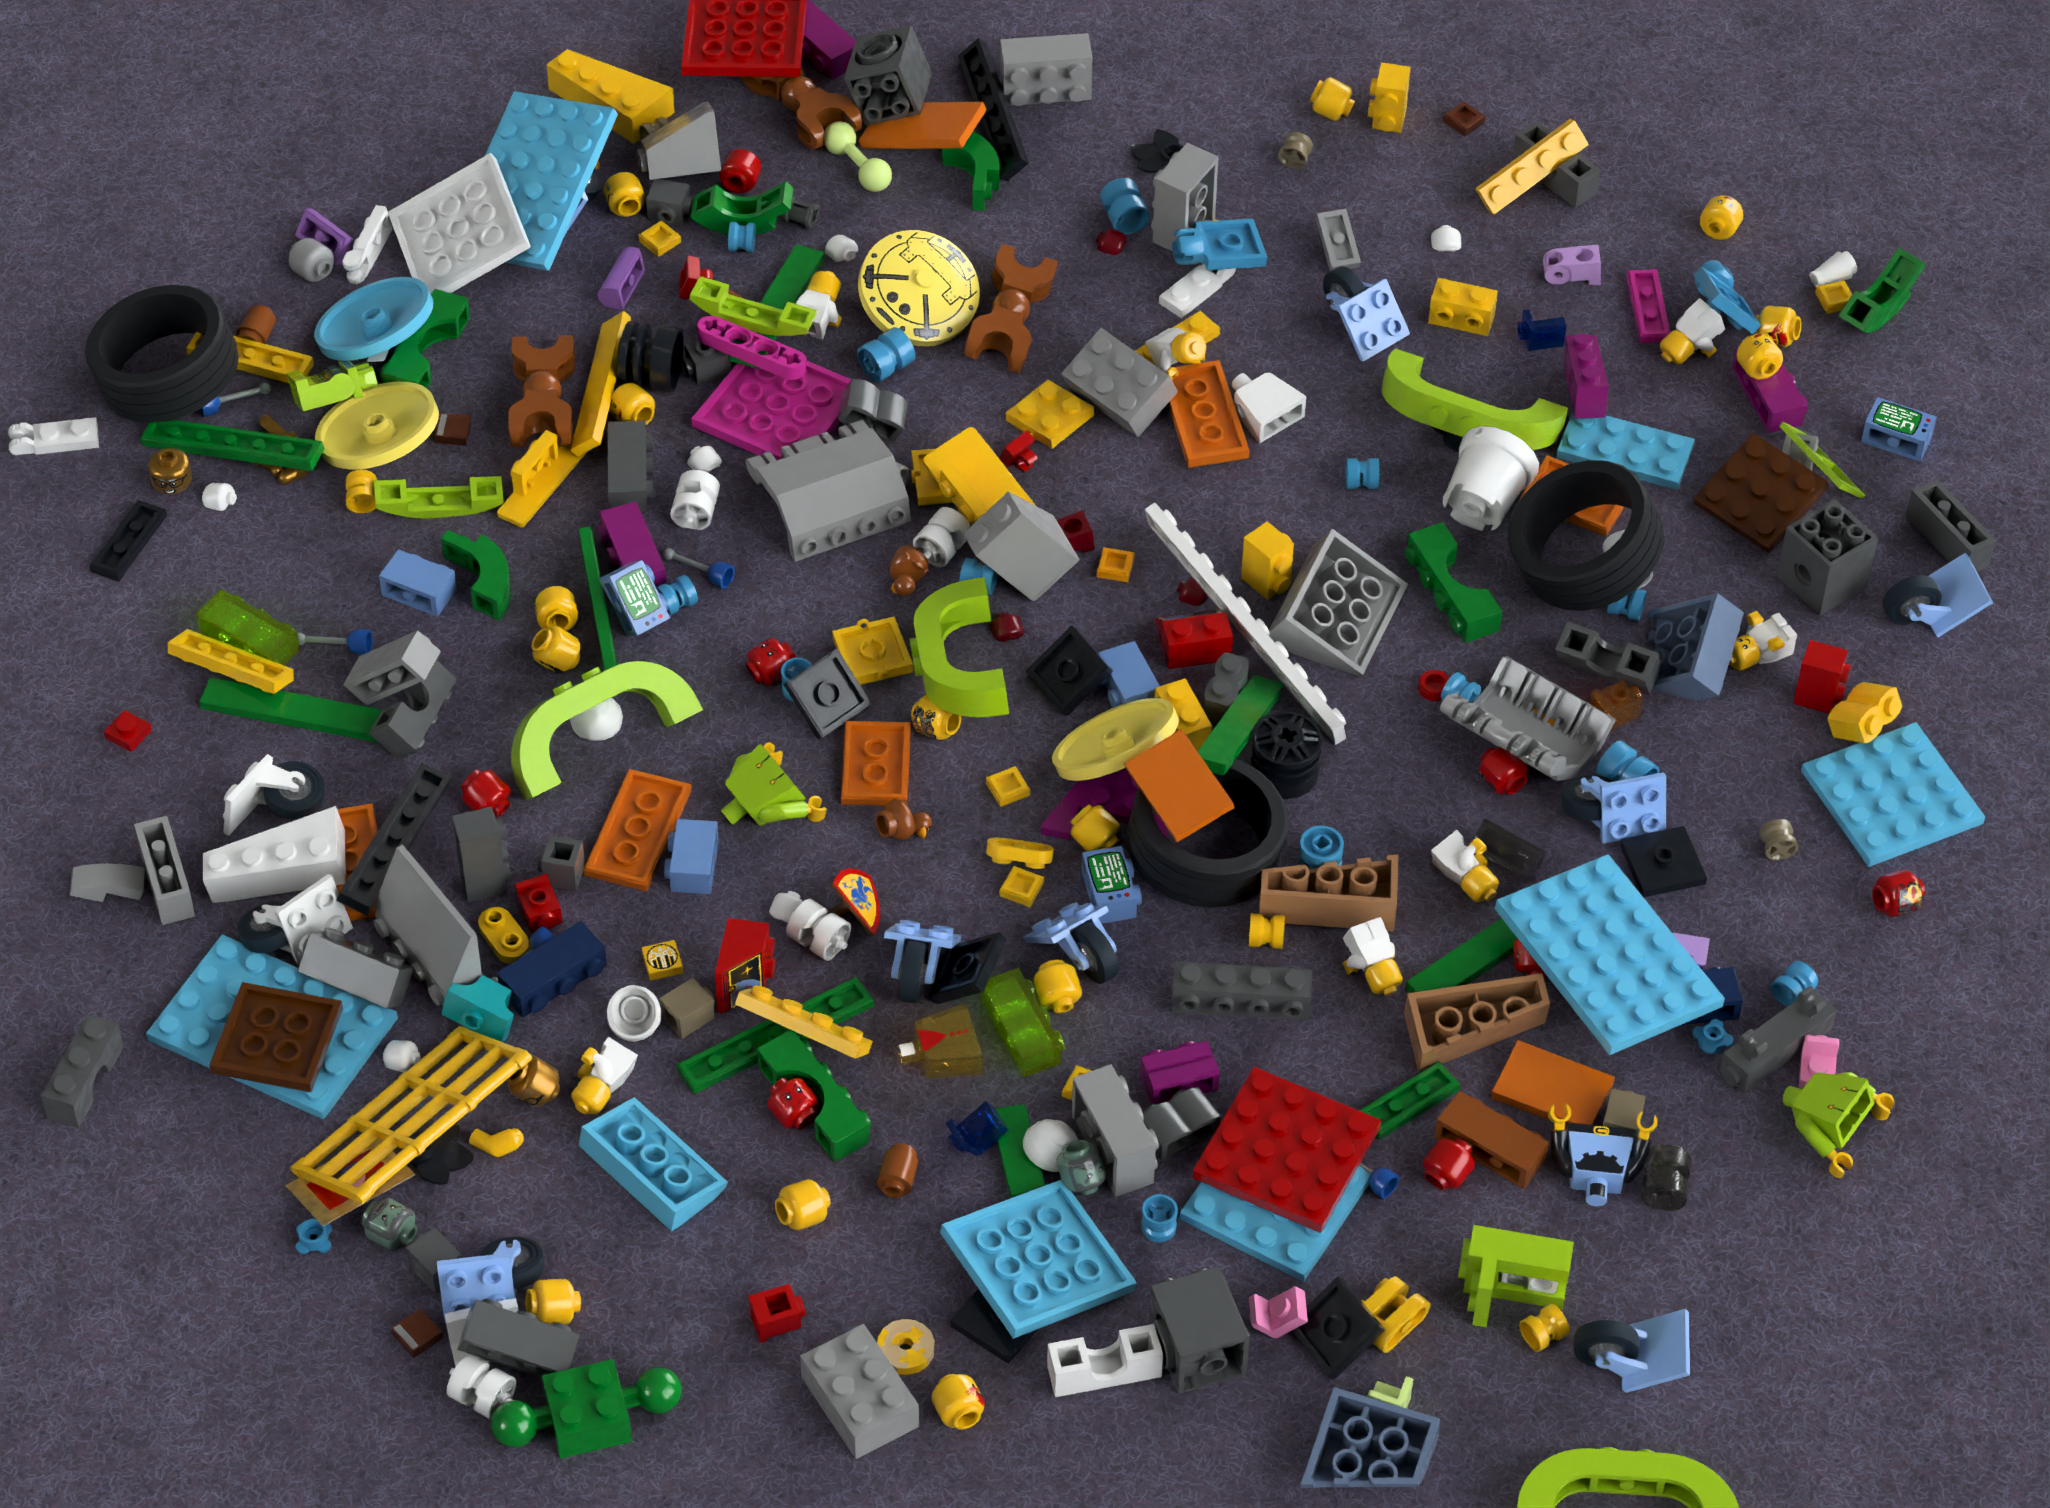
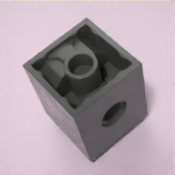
[844,25,932,125]
[1777,499,1878,616]
[1149,1266,1250,1394]

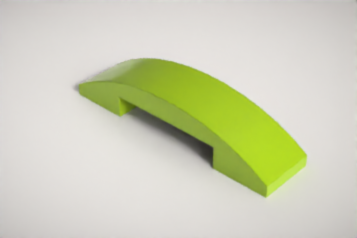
[690,276,817,336]
[374,476,504,519]

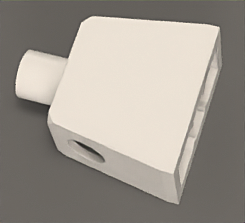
[1232,373,1306,444]

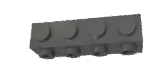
[1172,961,1312,1021]

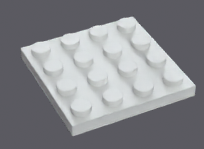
[388,153,531,294]

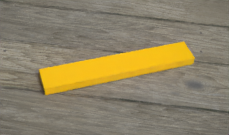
[570,311,631,457]

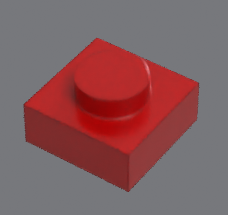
[104,710,152,752]

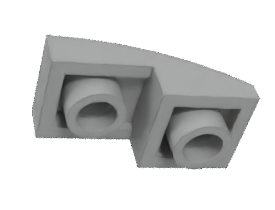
[70,863,145,902]

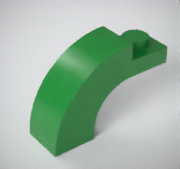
[942,131,999,211]
[690,181,793,235]
[1839,247,1926,333]
[441,530,511,621]

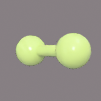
[823,121,892,192]

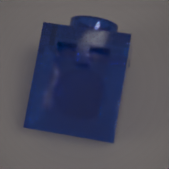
[1517,309,1567,351]
[946,1101,1009,1156]

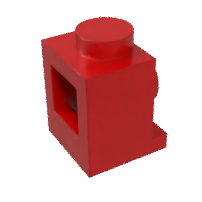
[515,873,563,933]
[748,1284,806,1343]

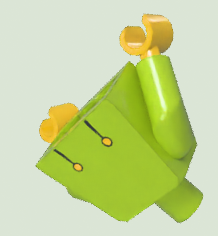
[721,742,827,826]
[1783,1072,1894,1178]

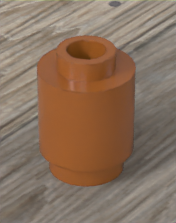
[236,305,277,344]
[877,1143,919,1198]

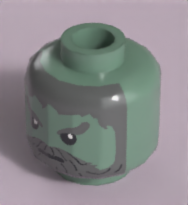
[1056,1140,1107,1195]
[362,1198,417,1250]

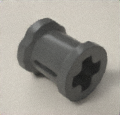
[781,196,820,229]

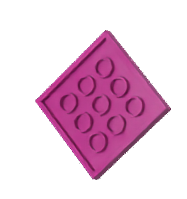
[691,352,851,460]

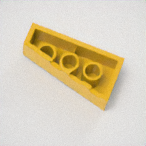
[546,49,675,144]

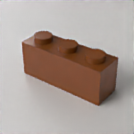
[1434,1091,1549,1189]

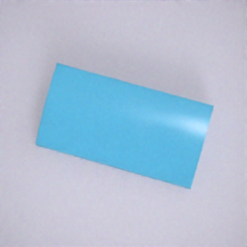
[578,1097,728,1232]

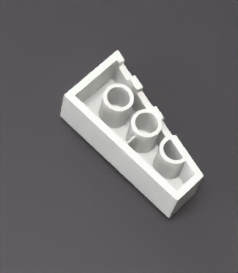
[203,806,346,903]

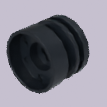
[617,321,684,392]
[1250,711,1322,799]

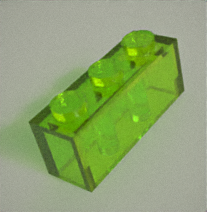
[196,589,300,666]
[981,968,1065,1078]

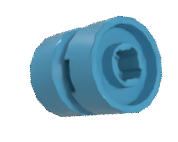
[1100,178,1150,235]
[857,327,915,383]
[1596,740,1659,781]
[1298,825,1344,869]

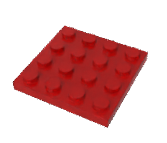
[681,0,808,77]
[1193,1067,1381,1233]

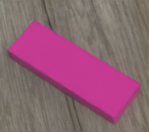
[1626,269,1670,343]

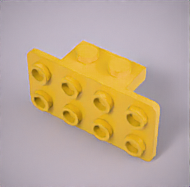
[924,427,1036,525]

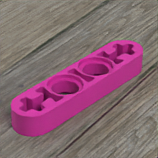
[697,316,807,380]

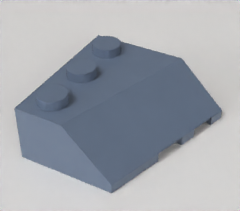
[1648,593,1744,701]
[1300,1387,1440,1488]

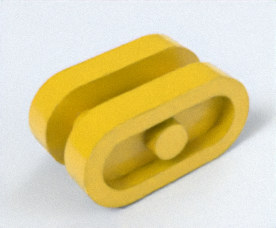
[1361,1276,1431,1353]

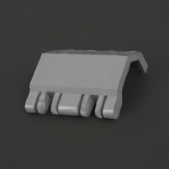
[745,419,911,562]
[1440,656,1616,781]

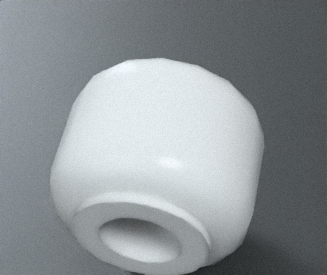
[1431,225,1461,251]
[825,235,858,262]
[687,446,722,473]
[202,483,237,511]
[769,891,803,923]
[383,1040,421,1072]

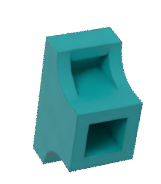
[441,975,514,1043]

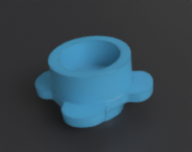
[1692,1019,1734,1054]
[296,1219,332,1254]

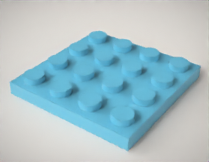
[1801,722,1985,867]
[1180,1166,1370,1282]
[940,1180,1137,1339]

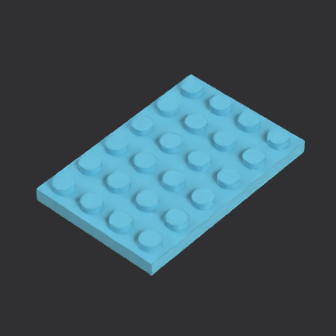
[485,91,618,271]
[1494,854,1725,1055]
[146,934,398,1120]

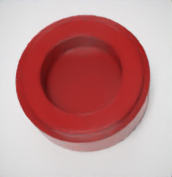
[1418,670,1449,701]

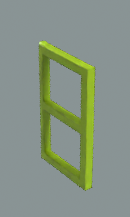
[1779,422,1865,498]

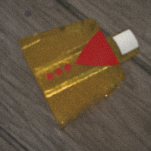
[898,1003,983,1079]

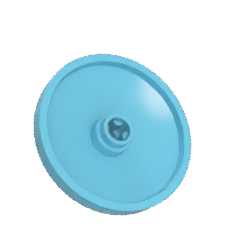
[314,277,433,361]

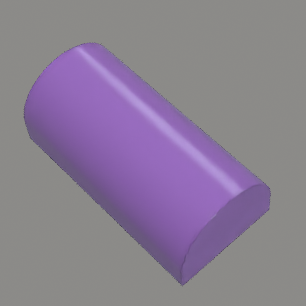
[295,209,355,265]
[597,247,645,310]

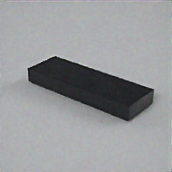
[90,500,167,582]

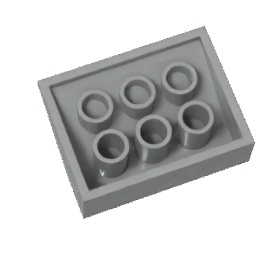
[1269,529,1408,677]
[373,844,482,1006]

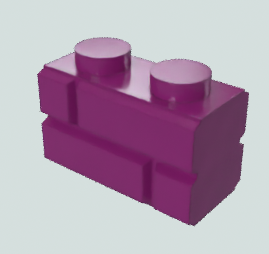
[1140,1041,1220,1105]

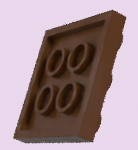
[1693,433,1829,553]
[209,982,343,1092]

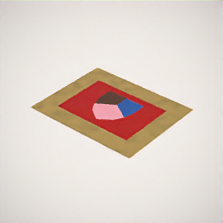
[285,1139,415,1226]

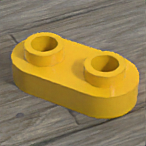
[986,837,1054,869]
[478,907,530,964]

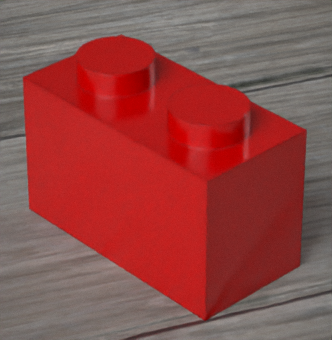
[1793,640,1851,714]

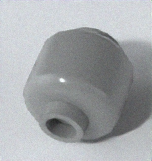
[289,238,334,282]

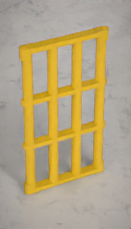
[290,1026,532,1204]

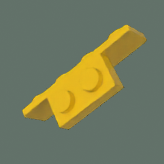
[497,430,586,528]

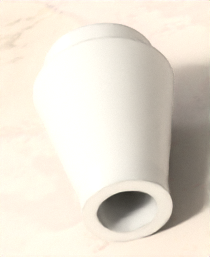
[1809,251,1857,286]

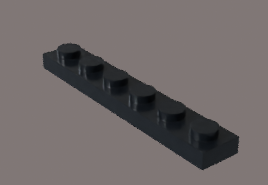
[958,38,1029,181]
[336,763,451,916]

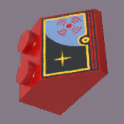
[1155,609,1233,670]
[715,918,776,1013]

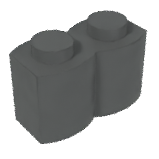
[838,379,908,441]
[1204,652,1249,727]
[1143,1087,1221,1161]

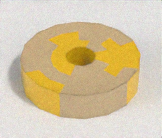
[877,1319,935,1375]

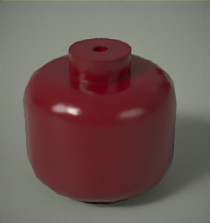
[1095,227,1128,255]
[1176,576,1208,606]
[990,612,1024,642]

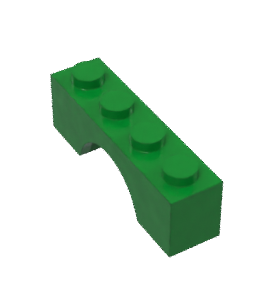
[380,289,470,388]
[1405,522,1502,643]
[757,1030,872,1162]

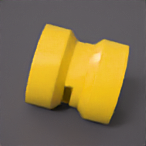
[345,469,377,514]
[1249,913,1285,949]
[1519,1304,1570,1352]

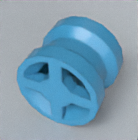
[728,222,756,253]
[1441,672,1481,703]

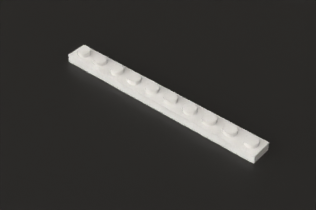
[1145,503,1346,745]

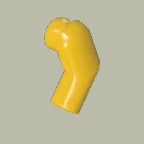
[469,1128,524,1157]

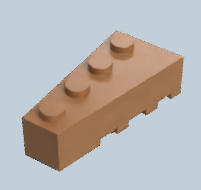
[1259,854,1398,931]
[1404,973,1550,1072]

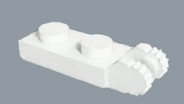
[342,205,392,285]
[1159,263,1236,318]
[8,417,99,455]

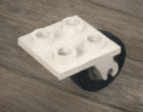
[223,754,325,836]
[238,874,353,965]

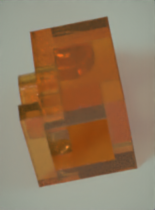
[1590,680,1643,731]

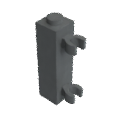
[1720,985,1837,1093]

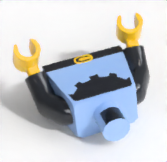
[1548,1104,1658,1206]

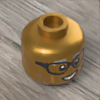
[148,448,192,495]
[507,1056,560,1107]

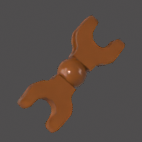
[739,67,862,150]
[963,243,1059,374]
[508,335,575,447]

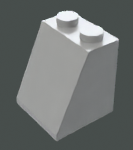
[637,102,721,180]
[963,491,1080,601]

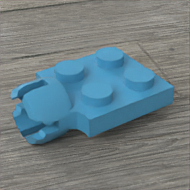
[1172,219,1268,270]
[1693,260,1761,334]

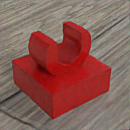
[679,256,713,299]
[999,431,1038,473]

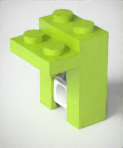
[1458,1225,1574,1327]

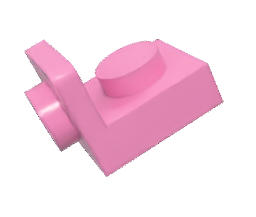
[1799,1035,1839,1088]
[1249,1286,1308,1338]

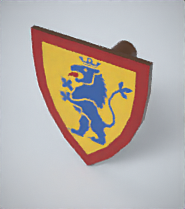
[827,868,880,937]

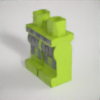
[286,361,378,411]

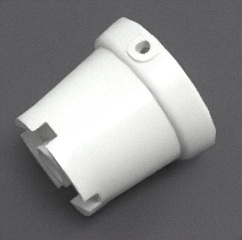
[1443,426,1539,531]

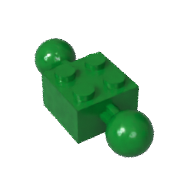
[491,1359,682,1459]

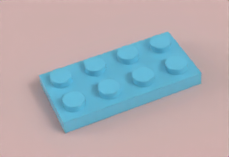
[1556,411,1695,490]

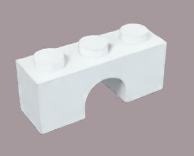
[1047,1324,1163,1397]

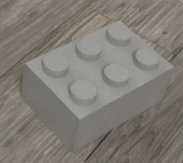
[1000,33,1093,106]
[1151,143,1218,251]
[1061,328,1178,437]
[1072,1064,1159,1197]
[800,1324,919,1459]

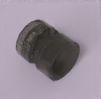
[1641,1145,1692,1211]

